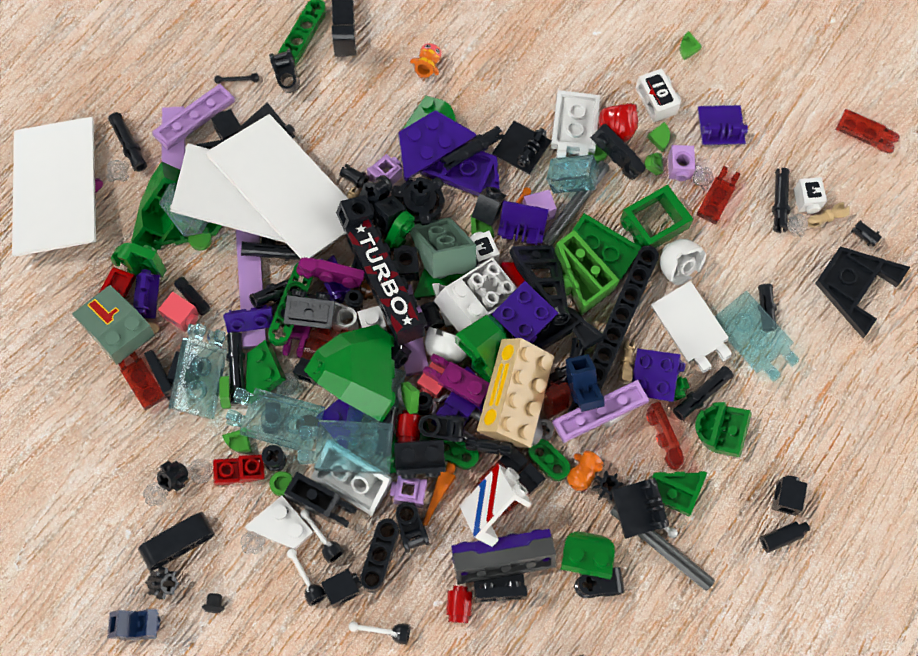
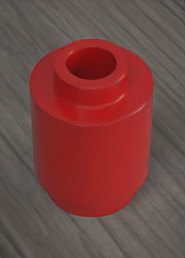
[395,410,421,442]
[446,586,473,623]

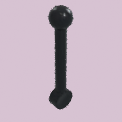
[214,73,259,84]

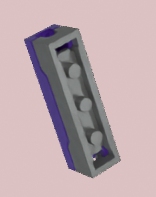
[451,529,556,584]

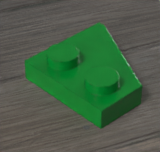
[245,340,287,405]
[651,471,707,517]

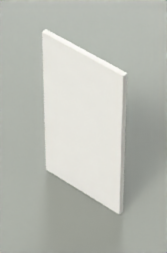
[205,114,359,259]
[12,117,96,257]
[170,143,286,243]

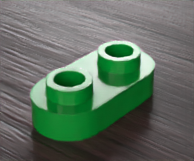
[384,211,415,251]
[435,438,479,470]
[528,439,570,481]

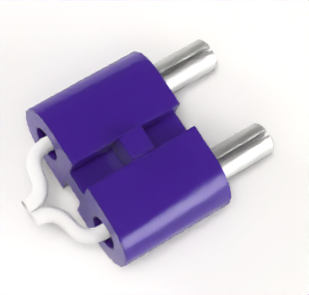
[431,392,481,440]

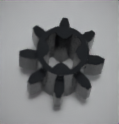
[157,461,188,492]
[592,471,624,503]
[145,567,179,600]

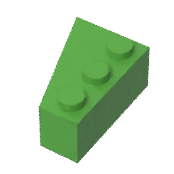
[555,230,619,316]

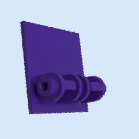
[698,105,748,145]
[497,201,549,245]
[491,281,558,344]
[632,348,685,402]

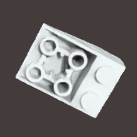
[434,257,517,332]

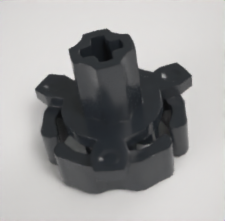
[391,177,445,226]

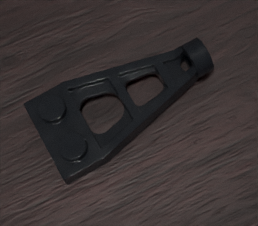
[509,245,570,325]

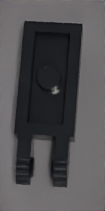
[590,124,645,180]

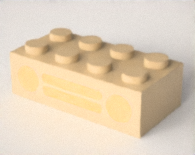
[477,338,554,448]

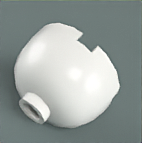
[659,239,706,285]
[425,327,468,364]

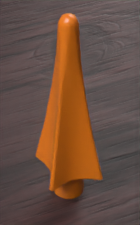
[422,462,457,526]

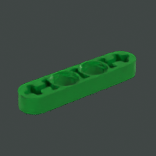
[278,0,326,65]
[268,263,314,346]

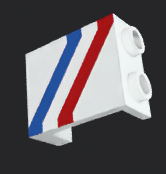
[460,464,532,546]

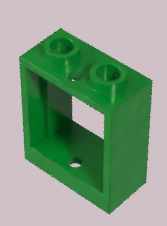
[620,185,694,248]

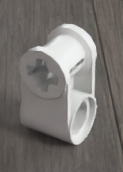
[331,301,359,333]

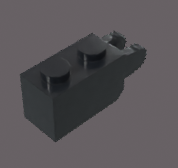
[284,472,357,528]

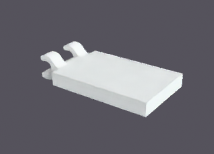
[551,90,600,169]
[651,281,732,374]

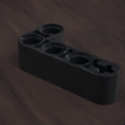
[332,0,356,57]

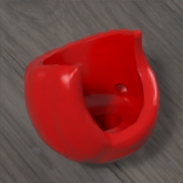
[599,103,638,142]

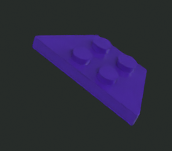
[398,110,476,181]
[420,151,500,196]

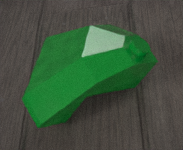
[131,162,222,250]
[455,314,513,383]
[304,324,395,422]

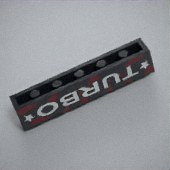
[345,219,427,346]

